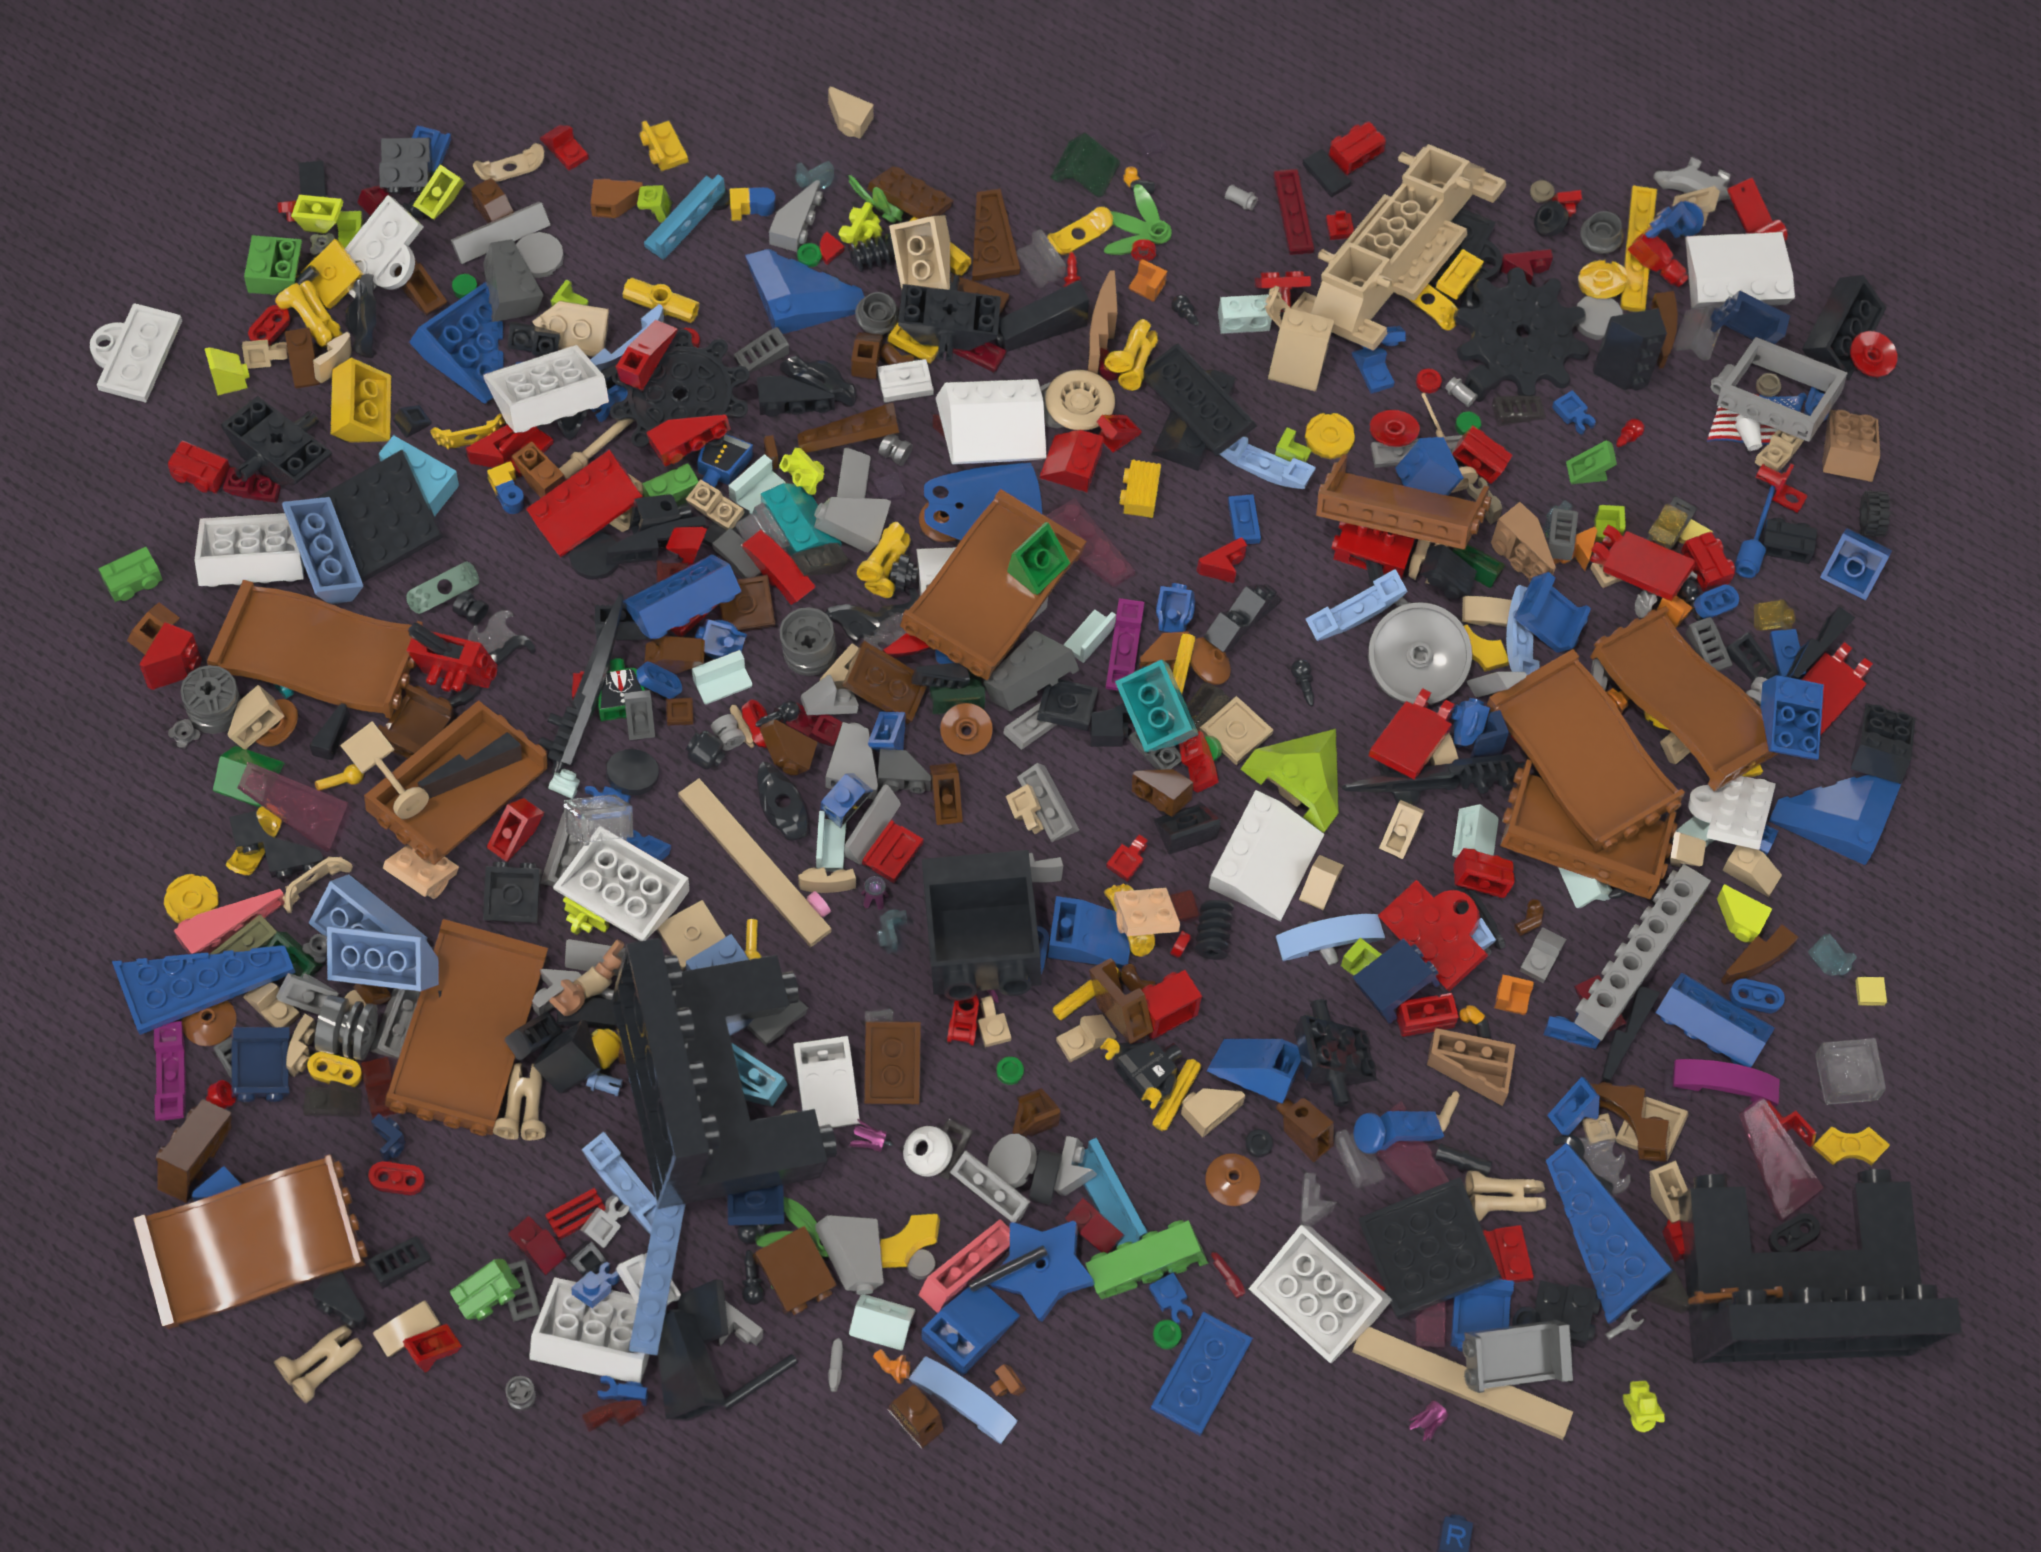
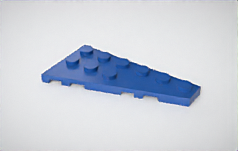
[112,945,296,1035]
[1546,1143,1674,1324]

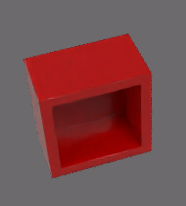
[1142,970,1202,1040]

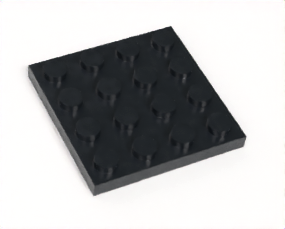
[315,450,444,583]
[1358,1177,1502,1320]

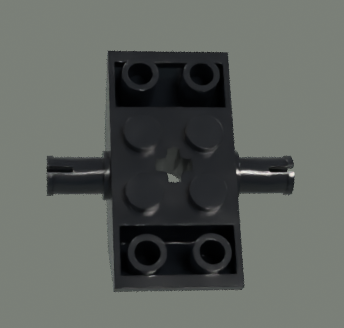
[898,274,1001,361]
[221,396,332,485]
[1294,999,1377,1107]

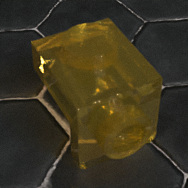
[1649,504,1688,545]
[1754,599,1795,631]

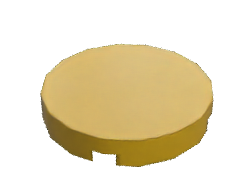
[1578,260,1627,299]
[1305,413,1355,459]
[164,874,219,924]

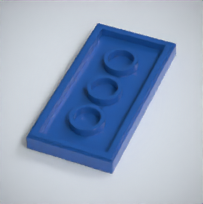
[1150,1312,1253,1436]

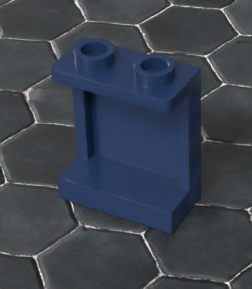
[1710,290,1790,344]
[1353,938,1440,1024]
[231,1027,289,1102]

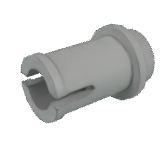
[1225,184,1258,210]
[1711,364,1735,395]
[1445,377,1478,407]

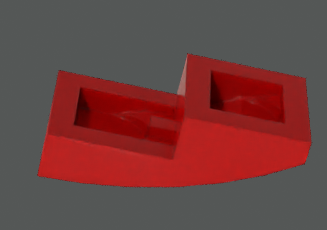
[1179,731,1219,793]

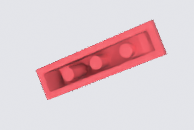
[174,889,285,954]
[919,1220,1010,1313]

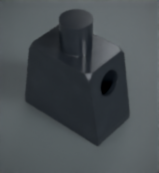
[630,494,692,534]

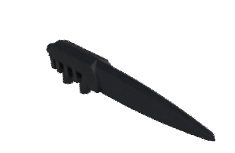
[538,593,623,776]
[1342,754,1525,794]

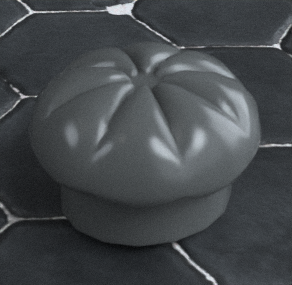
[1580,211,1623,254]
[855,292,899,335]

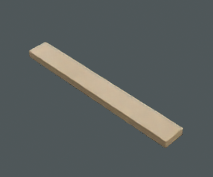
[678,778,831,948]
[1352,1327,1573,1440]

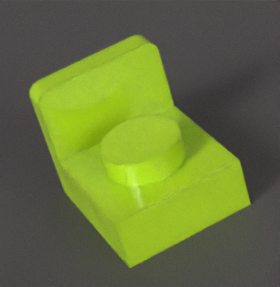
[637,185,672,223]

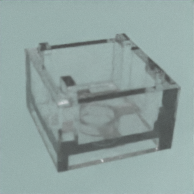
[564,794,633,846]
[1815,1038,1886,1105]

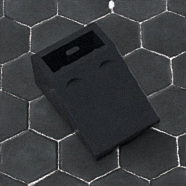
[1851,703,1916,784]

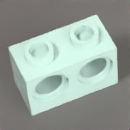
[1218,295,1272,333]

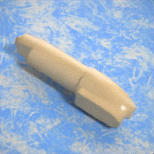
[730,705,755,748]
[1437,1091,1460,1132]

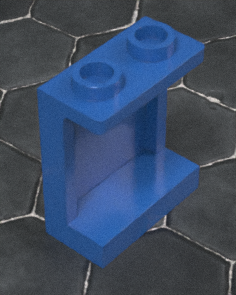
[1514,572,1591,653]
[1450,1279,1514,1352]

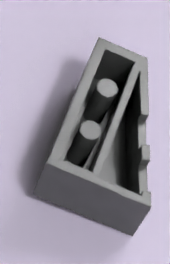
[483,239,544,322]
[984,631,1079,711]

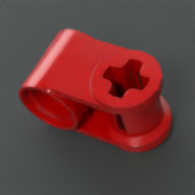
[947,995,979,1046]

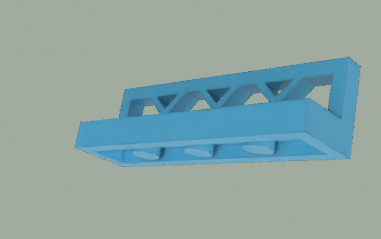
[644,175,726,260]
[1078,1138,1147,1247]

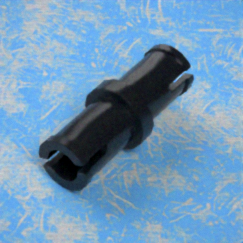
[1435,1143,1493,1177]

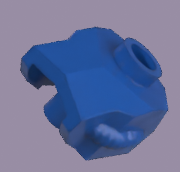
[1156,583,1195,633]
[695,619,747,659]
[1452,698,1490,747]

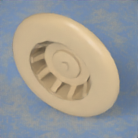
[1045,370,1115,430]

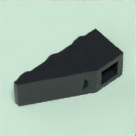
[757,375,835,417]

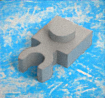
[580,1195,629,1248]

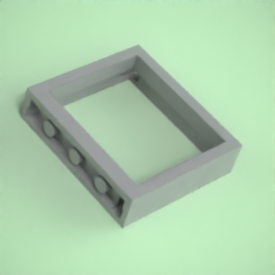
[1717,337,1847,442]

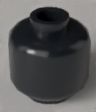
[685,731,726,770]

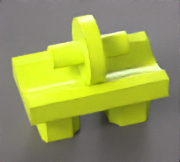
[839,202,883,248]
[779,448,824,495]
[563,896,610,935]
[1623,1381,1664,1432]

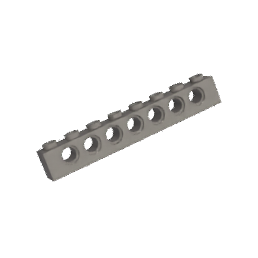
[1574,864,1711,1041]

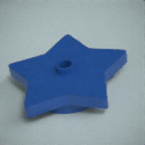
[990,1221,1095,1322]

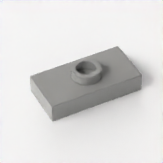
[1003,702,1057,750]

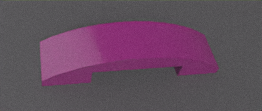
[1106,598,1144,691]
[154,1021,186,1121]
[1673,1059,1780,1106]

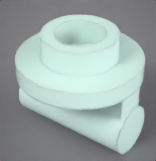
[549,769,580,799]

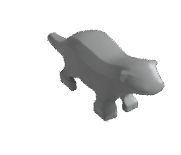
[1654,157,1731,202]

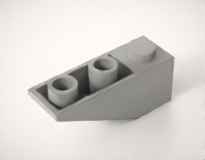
[769,180,823,252]

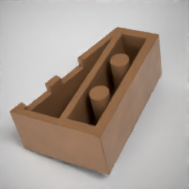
[1427,1028,1516,1106]

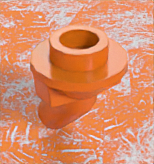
[1606,688,1630,713]
[873,1350,910,1384]

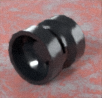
[452,590,489,626]

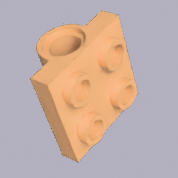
[383,845,459,899]
[1114,888,1180,936]

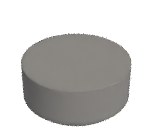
[907,1249,935,1279]

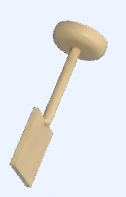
[1422,393,1478,493]
[340,721,429,819]

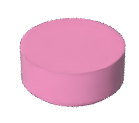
[807,891,831,918]

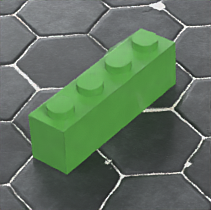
[1085,1220,1208,1300]

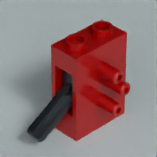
[1331,521,1415,587]
[406,623,498,692]

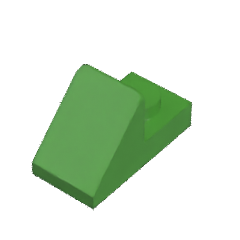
[1566,440,1617,484]

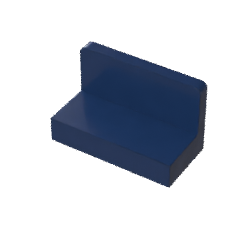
[1470,710,1509,758]

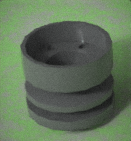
[779,607,837,676]
[180,665,241,734]
[315,995,378,1061]

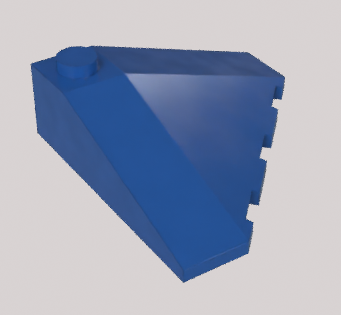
[745,249,865,334]
[409,282,503,404]
[1769,775,1902,865]

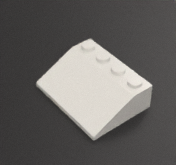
[1686,232,1795,309]
[483,345,609,433]
[936,379,1046,464]
[195,513,305,587]
[1209,790,1324,921]
[553,826,689,941]
[1249,1225,1392,1363]
[530,1277,650,1383]

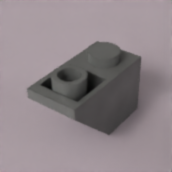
[878,749,931,794]

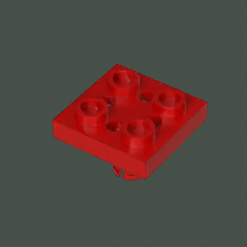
[1255,271,1311,312]

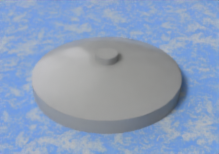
[1368,603,1472,705]

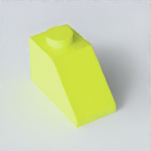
[413,165,465,219]
[291,195,344,233]
[205,347,250,395]
[1717,884,1772,942]

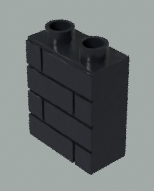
[922,850,1041,1001]

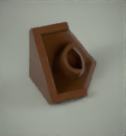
[1012,1088,1060,1138]

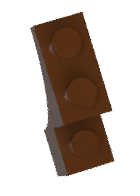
[1590,1082,1670,1162]

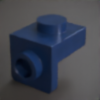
[371,1114,405,1162]

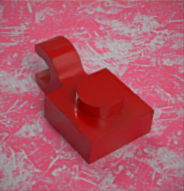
[1106,834,1148,882]

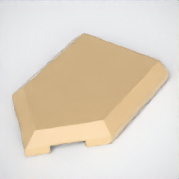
[532,301,609,357]

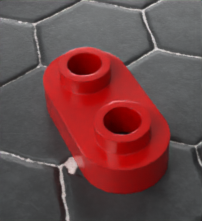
[248,305,290,346]
[742,699,768,748]
[368,1161,425,1195]

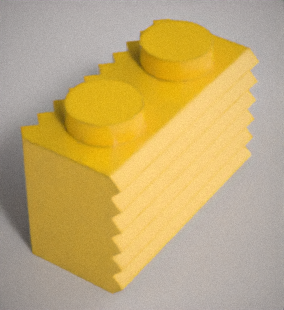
[1119,460,1161,518]

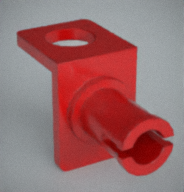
[1755,464,1807,512]
[1756,1101,1816,1147]

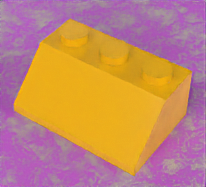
[331,358,391,442]

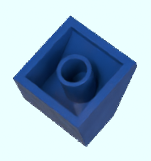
[1395,437,1463,496]
[1820,528,1892,600]

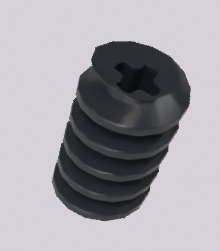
[848,234,896,273]
[1195,900,1234,960]

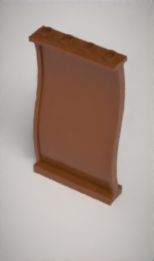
[900,489,1087,680]
[207,580,423,719]
[1590,606,1779,791]
[1486,649,1685,853]
[385,919,548,1136]
[134,1155,367,1329]

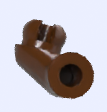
[880,343,914,365]
[1514,899,1544,936]
[1120,964,1155,992]

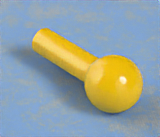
[315,764,364,791]
[744,919,761,960]

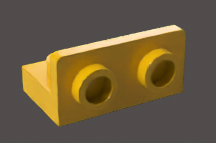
[639,121,688,172]

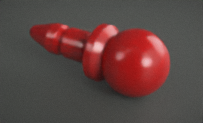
[1064,252,1081,287]
[1616,419,1644,447]

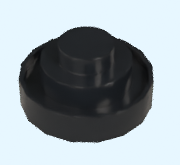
[1534,201,1569,237]
[890,554,919,592]

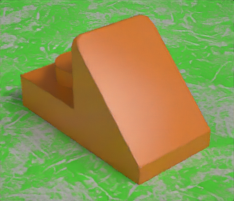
[1553,527,1597,571]

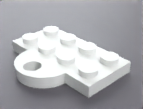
[345,195,423,298]
[90,303,182,402]
[1688,776,1776,850]

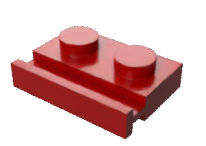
[862,820,923,883]
[1483,1225,1534,1283]

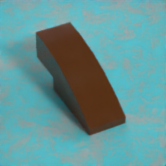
[394,260,447,316]
[1651,291,1678,369]
[1720,924,1799,985]

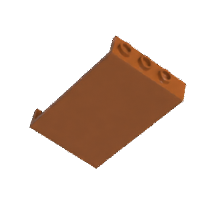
[1316,454,1492,549]
[364,700,547,865]
[1500,759,1677,899]

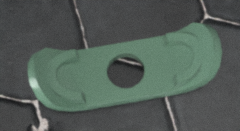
[406,561,479,614]

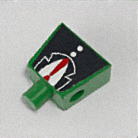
[599,659,645,722]

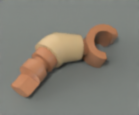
[549,939,625,1016]

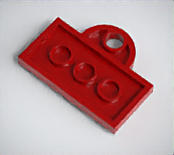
[1378,880,1488,992]

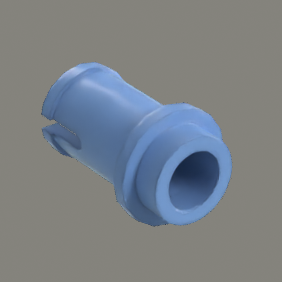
[586,1070,623,1097]

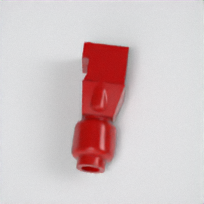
[1627,226,1689,287]

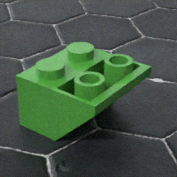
[244,235,302,295]

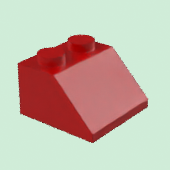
[1039,430,1104,492]
[139,622,201,690]

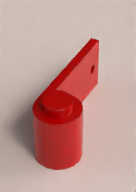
[1726,178,1788,242]

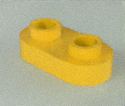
[307,1052,362,1089]

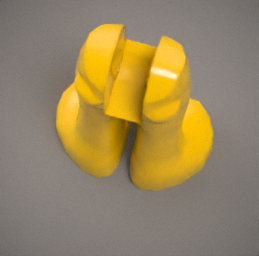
[275,281,342,347]
[1104,319,1158,391]
[857,522,911,598]

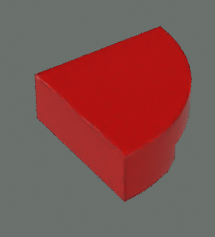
[820,232,844,265]

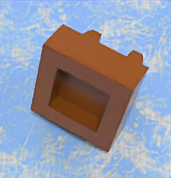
[990,1364,1026,1397]

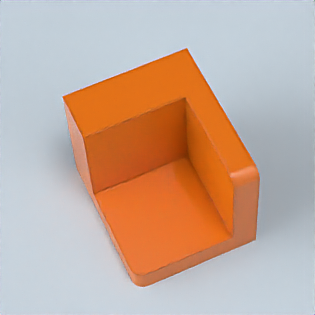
[1129,259,1167,302]
[1657,591,1693,628]
[1494,975,1534,1015]

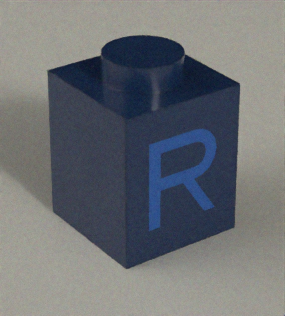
[1436,1515,1473,1552]

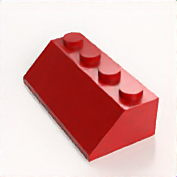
[526,450,643,557]

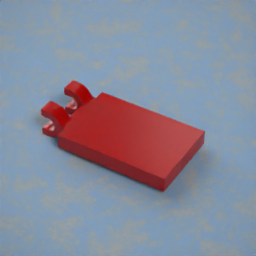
[1590,525,1695,602]
[1801,642,1873,737]
[1368,688,1455,780]

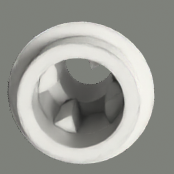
[1735,415,1762,451]

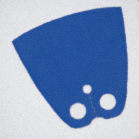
[924,463,1042,540]

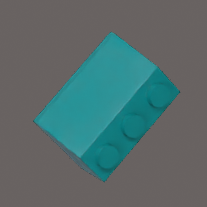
[760,483,842,566]
[1115,660,1199,752]

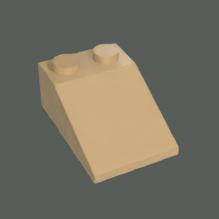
[889,216,950,290]

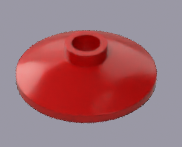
[1850,331,1897,377]
[1370,410,1420,447]

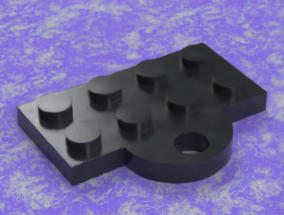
[1428,208,1502,300]

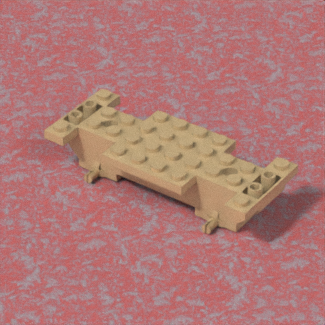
[1291,144,1506,351]

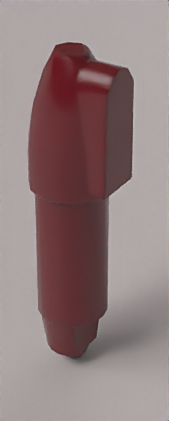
[1211,1252,1246,1299]

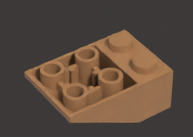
[1822,410,1880,482]
[1491,502,1556,582]

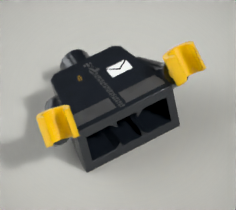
[1100,1038,1182,1109]

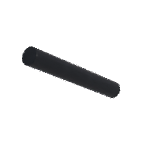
[968,1245,1048,1292]
[724,1354,798,1410]

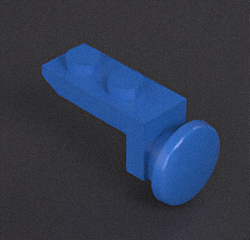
[1645,201,1704,239]
[1354,1111,1444,1154]

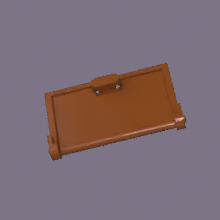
[1688,1286,1783,1304]

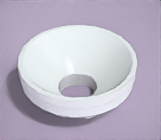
[903,1126,953,1177]

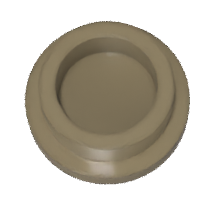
[1530,180,1554,203]
[1756,373,1781,397]

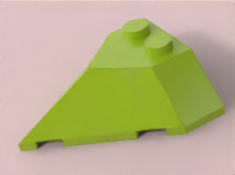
[1241,729,1338,833]

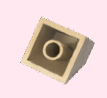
[1268,307,1334,392]

